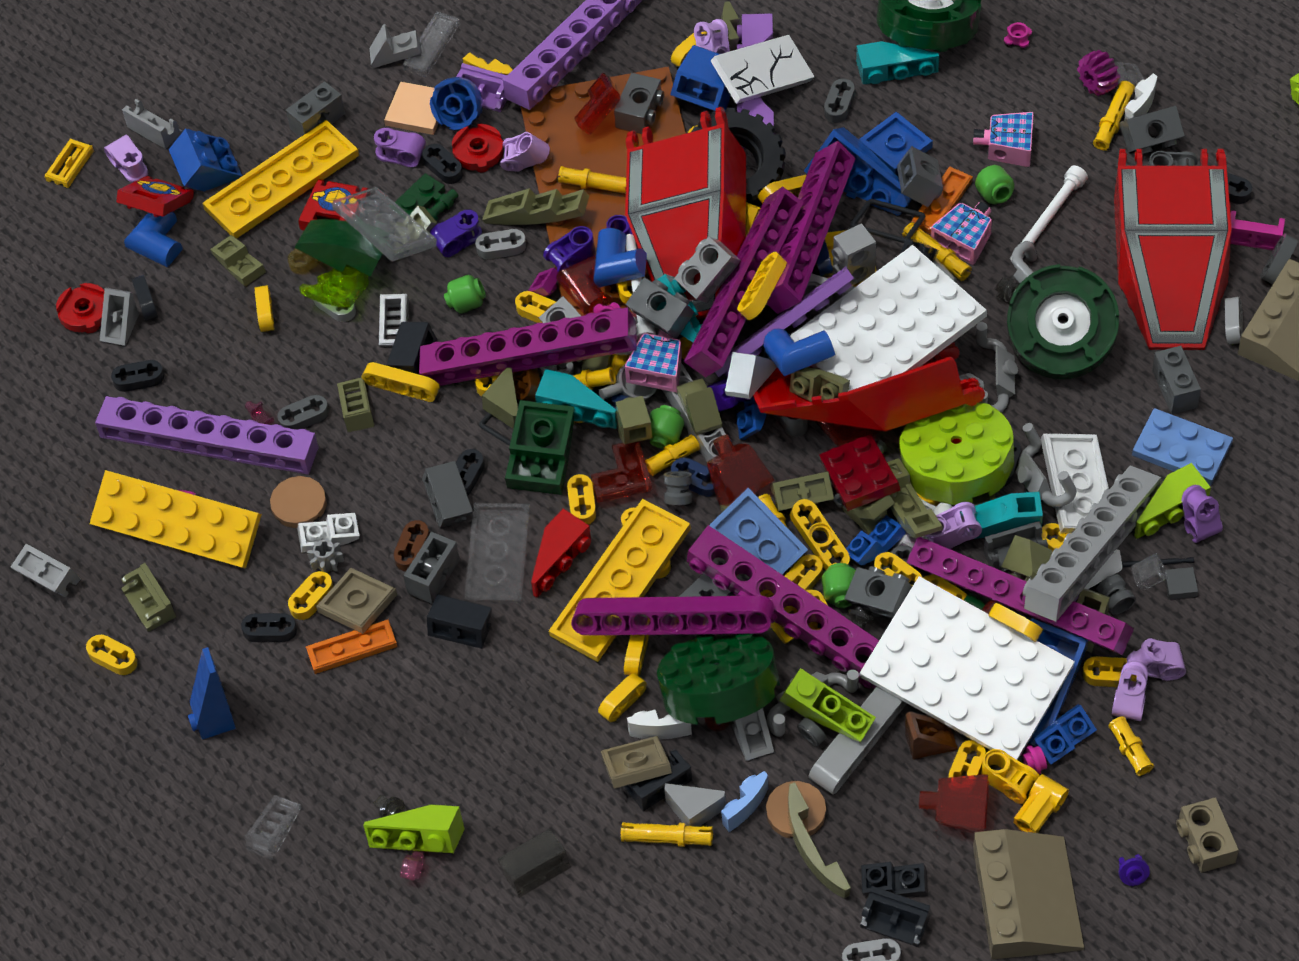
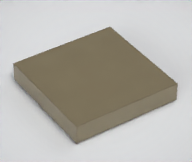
[316,568,397,634]
[601,736,672,788]

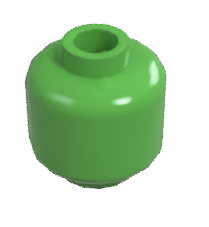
[975,165,1014,205]
[444,275,486,314]
[649,405,685,449]
[821,563,856,608]

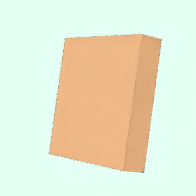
[384,82,439,135]

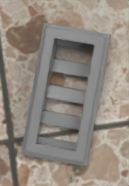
[379,294,409,347]

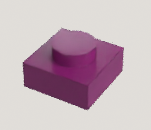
[528,268,561,297]

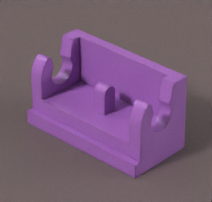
[456,63,507,112]

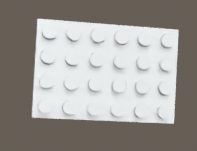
[790,245,987,391]
[859,576,1075,760]

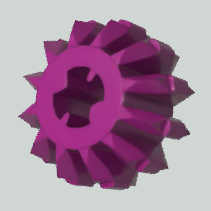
[1077,50,1120,96]

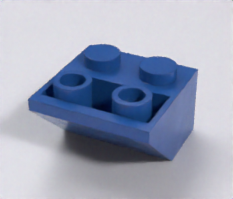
[670,45,731,111]
[169,128,242,192]

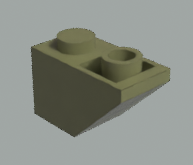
[616,396,652,444]
[1001,535,1052,581]

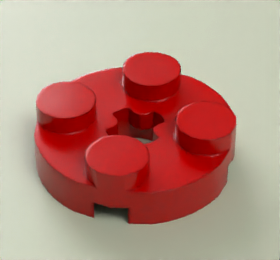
[452,124,504,173]
[56,283,104,333]

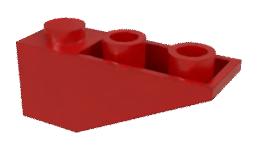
[531,508,591,598]

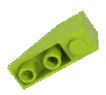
[1134,463,1211,539]
[779,668,876,742]
[363,805,465,853]

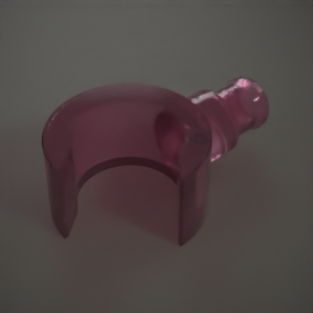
[245,401,274,425]
[400,851,425,880]

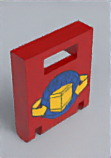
[116,176,194,217]
[298,179,369,230]

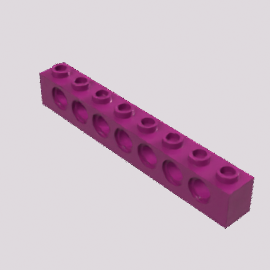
[766,141,856,314]
[684,187,804,378]
[419,308,637,386]
[687,525,879,689]
[907,537,1134,655]

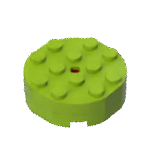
[900,403,1014,505]

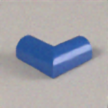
[124,212,183,267]
[594,228,647,287]
[763,328,835,376]

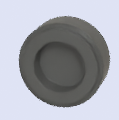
[797,717,826,746]

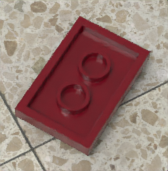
[819,434,901,511]

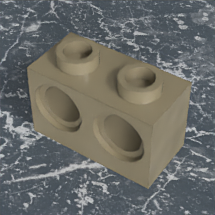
[1176,797,1239,873]

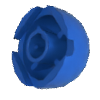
[430,77,483,130]

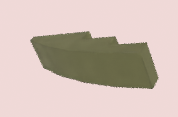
[482,188,589,225]

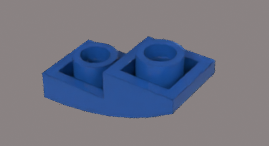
[737,398,767,440]
[846,515,907,566]
[1033,704,1097,765]

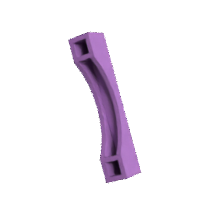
[737,14,774,149]

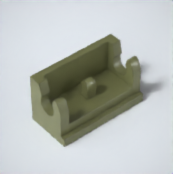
[770,472,834,511]
[121,563,176,632]

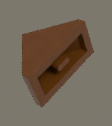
[905,712,957,759]

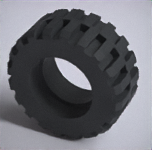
[691,108,786,207]

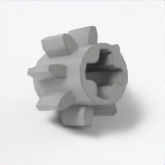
[307,538,344,572]

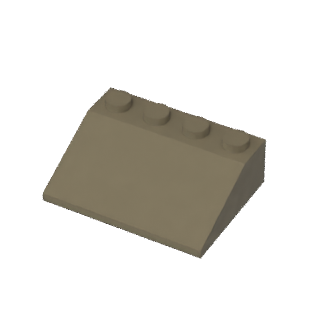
[1238,259,1299,381]
[973,829,1084,960]

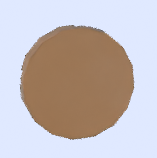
[270,476,327,528]
[766,781,826,838]

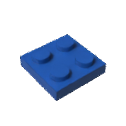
[859,112,933,174]

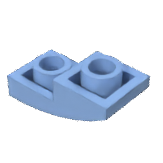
[721,771,768,832]

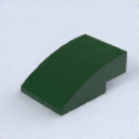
[294,219,391,277]
[505,400,575,495]

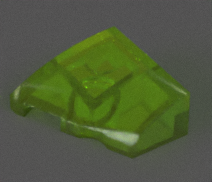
[299,265,369,308]

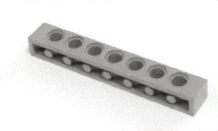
[1023,466,1161,622]

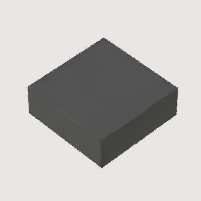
[1163,567,1198,600]

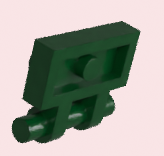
[391,173,459,221]

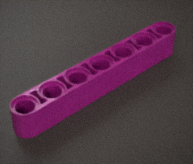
[571,596,775,635]

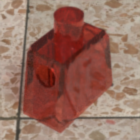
[707,434,774,506]
[919,774,990,833]

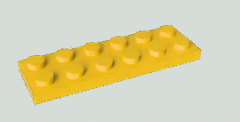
[202,120,359,239]
[89,470,262,568]
[549,499,691,662]

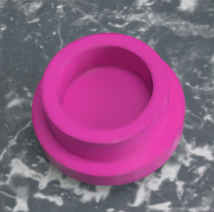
[1022,746,1047,774]

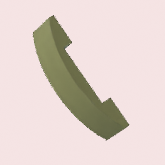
[887,458,943,538]
[788,782,851,898]

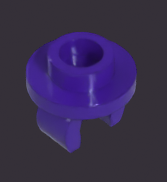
[1118,854,1150,886]

